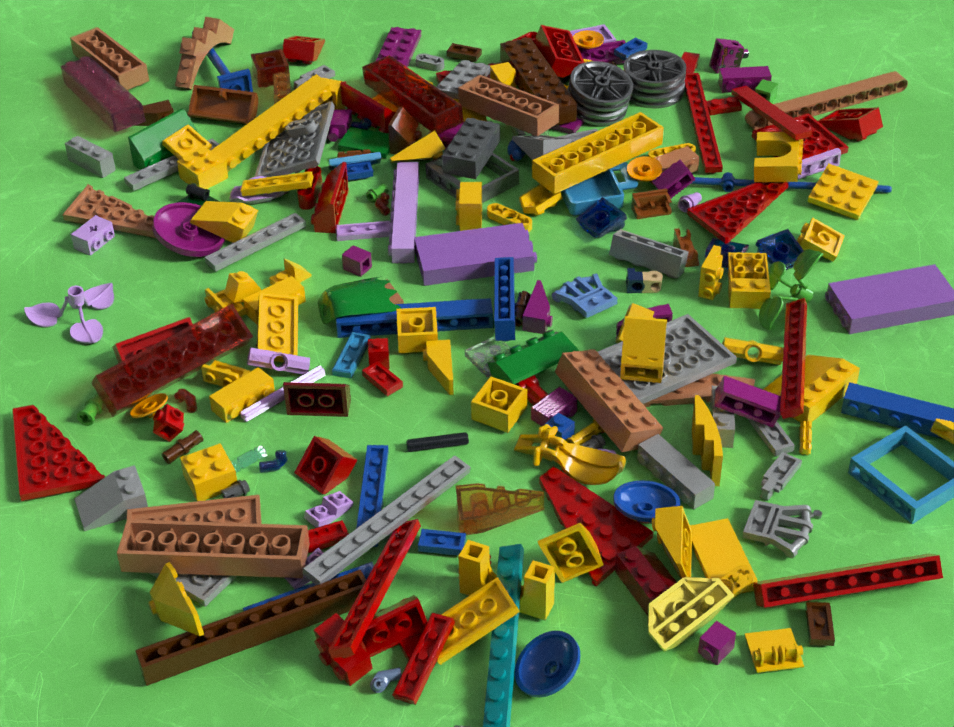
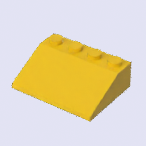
[763,355,860,423]

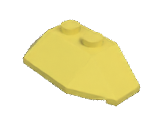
[648,577,735,651]

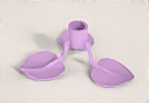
[24,282,114,344]

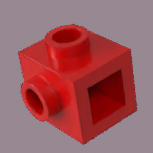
[153,404,184,442]

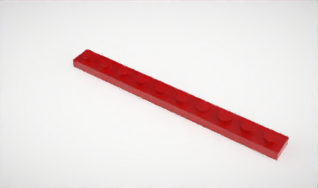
[685,73,723,173]
[780,298,807,419]
[328,519,421,658]

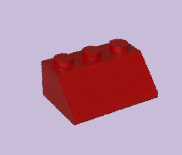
[359,595,427,657]

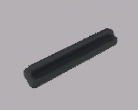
[406,432,469,452]

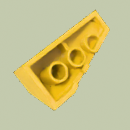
[148,562,204,636]

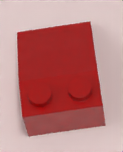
[282,36,325,64]
[818,107,883,141]

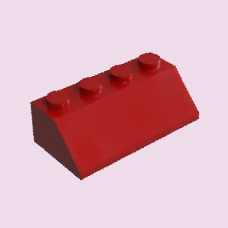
[535,25,584,78]
[340,81,396,133]
[311,162,349,233]
[112,317,204,381]

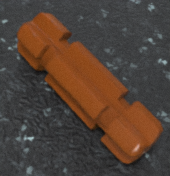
[337,149,371,158]

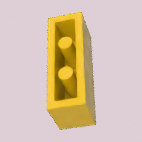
[243,276,306,325]
[209,367,275,423]

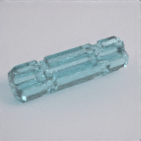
[231,445,267,473]

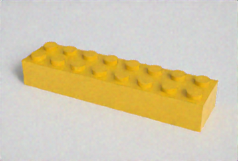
[532,112,664,194]

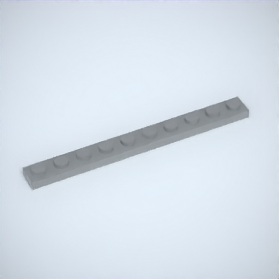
[303,455,471,585]

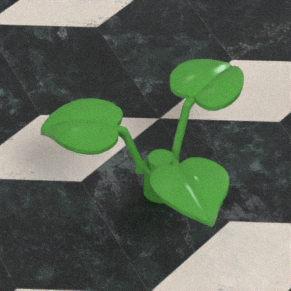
[759,249,823,331]

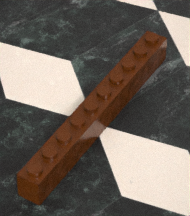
[135,569,366,686]

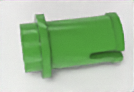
[366,184,389,202]

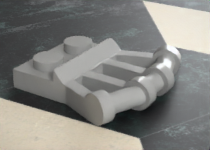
[743,500,813,559]

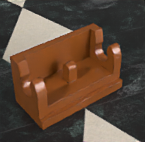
[631,188,672,219]
[673,228,699,267]

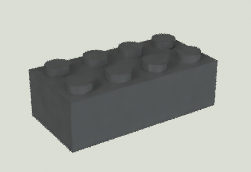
[442,118,500,180]

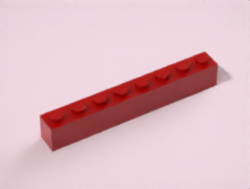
[753,554,943,608]

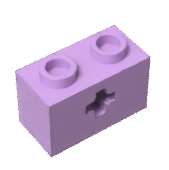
[71,215,115,256]

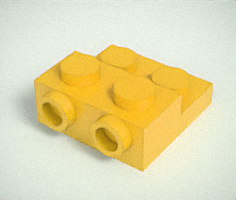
[796,218,845,262]
[698,245,724,300]

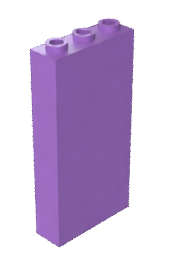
[414,223,537,286]
[825,264,954,334]

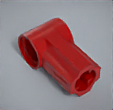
[514,375,548,405]

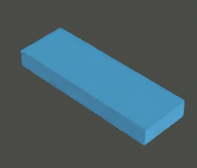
[328,152,381,171]
[332,332,371,379]

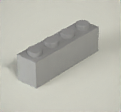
[609,229,689,278]
[637,434,715,510]

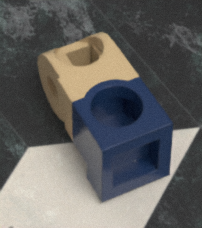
[626,268,663,293]

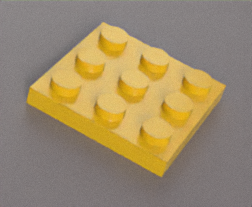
[807,163,879,220]

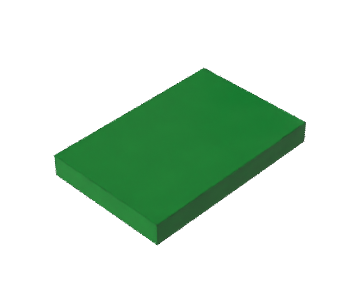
[338,127,390,159]

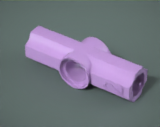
[247,347,310,374]

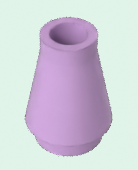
[678,192,702,212]

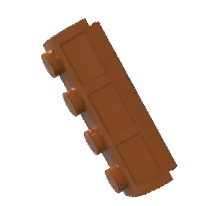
[188,85,258,124]

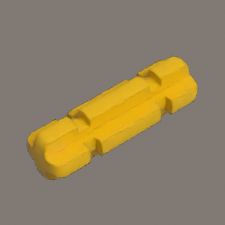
[799,420,812,455]

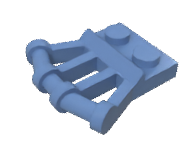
[552,273,618,318]

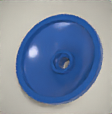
[613,480,680,524]
[515,631,581,698]

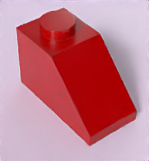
[368,338,390,369]

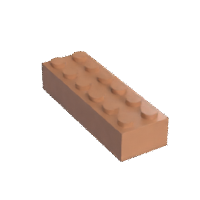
[70,27,149,93]
[458,75,559,136]
[555,349,663,452]

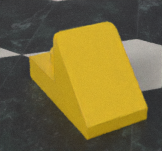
[269,258,311,285]

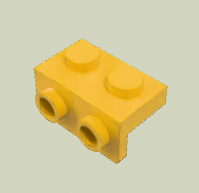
[519,184,563,215]
[204,288,246,323]
[201,360,250,387]

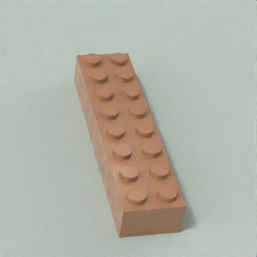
[117,519,310,578]

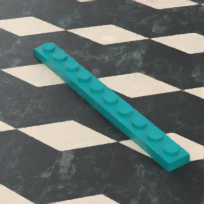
[483,544,524,727]

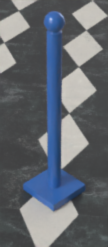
[192,31,253,92]

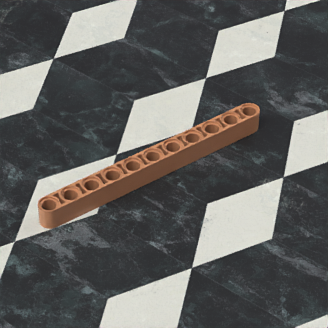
[745,71,908,130]

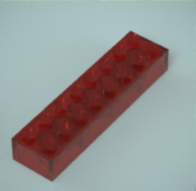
[362,55,464,134]
[92,304,253,417]

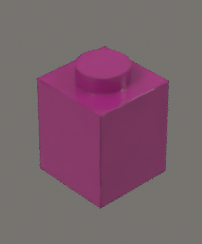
[342,245,372,277]
[698,621,736,665]

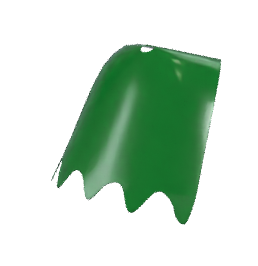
[318,276,401,324]

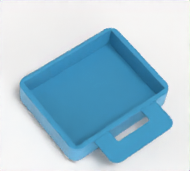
[561,162,638,215]

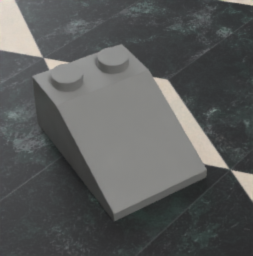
[512,135,571,160]
[75,465,148,531]

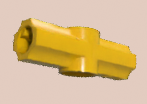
[722,337,784,365]

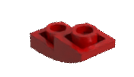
[682,52,700,73]

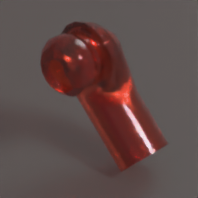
[375,192,390,216]
[174,389,197,413]

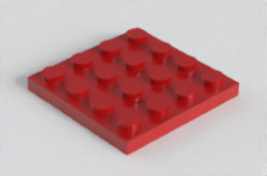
[751,113,849,160]

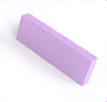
[798,148,841,179]
[336,221,390,241]

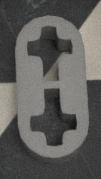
[416,53,444,71]
[285,118,317,137]

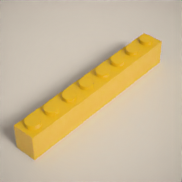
[211,74,332,172]

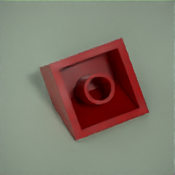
[294,436,357,494]

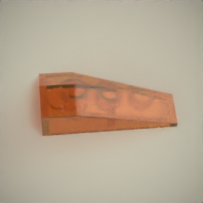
[456,483,544,535]

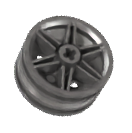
[624,50,686,108]
[567,61,633,126]

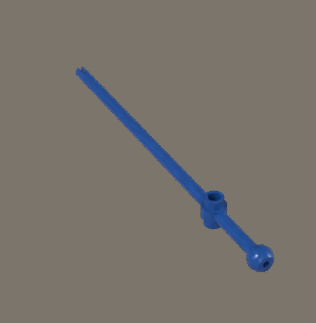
[690,172,892,193]

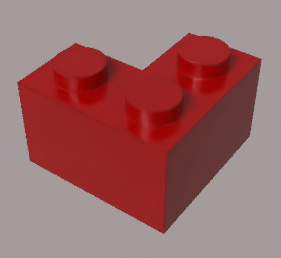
[314,613,373,686]

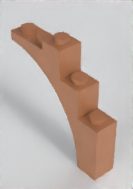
[175,17,234,90]

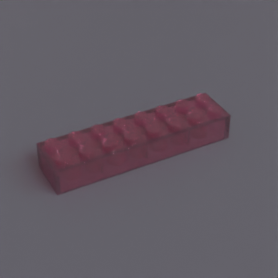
[60,56,146,132]

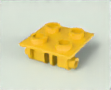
[745,628,804,673]

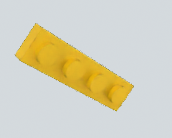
[241,171,313,196]

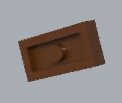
[447,43,482,62]
[805,602,835,646]

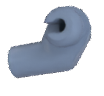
[370,667,402,693]

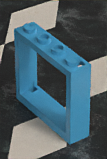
[848,425,954,524]

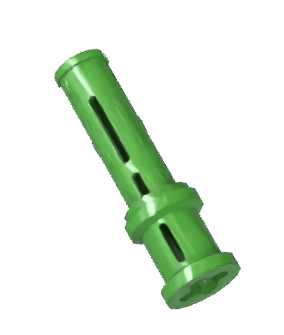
[76,375,119,426]

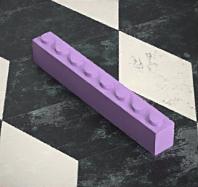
[388,162,419,263]

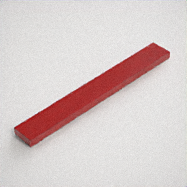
[731,86,811,140]

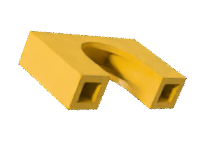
[754,132,803,182]
[458,540,555,621]

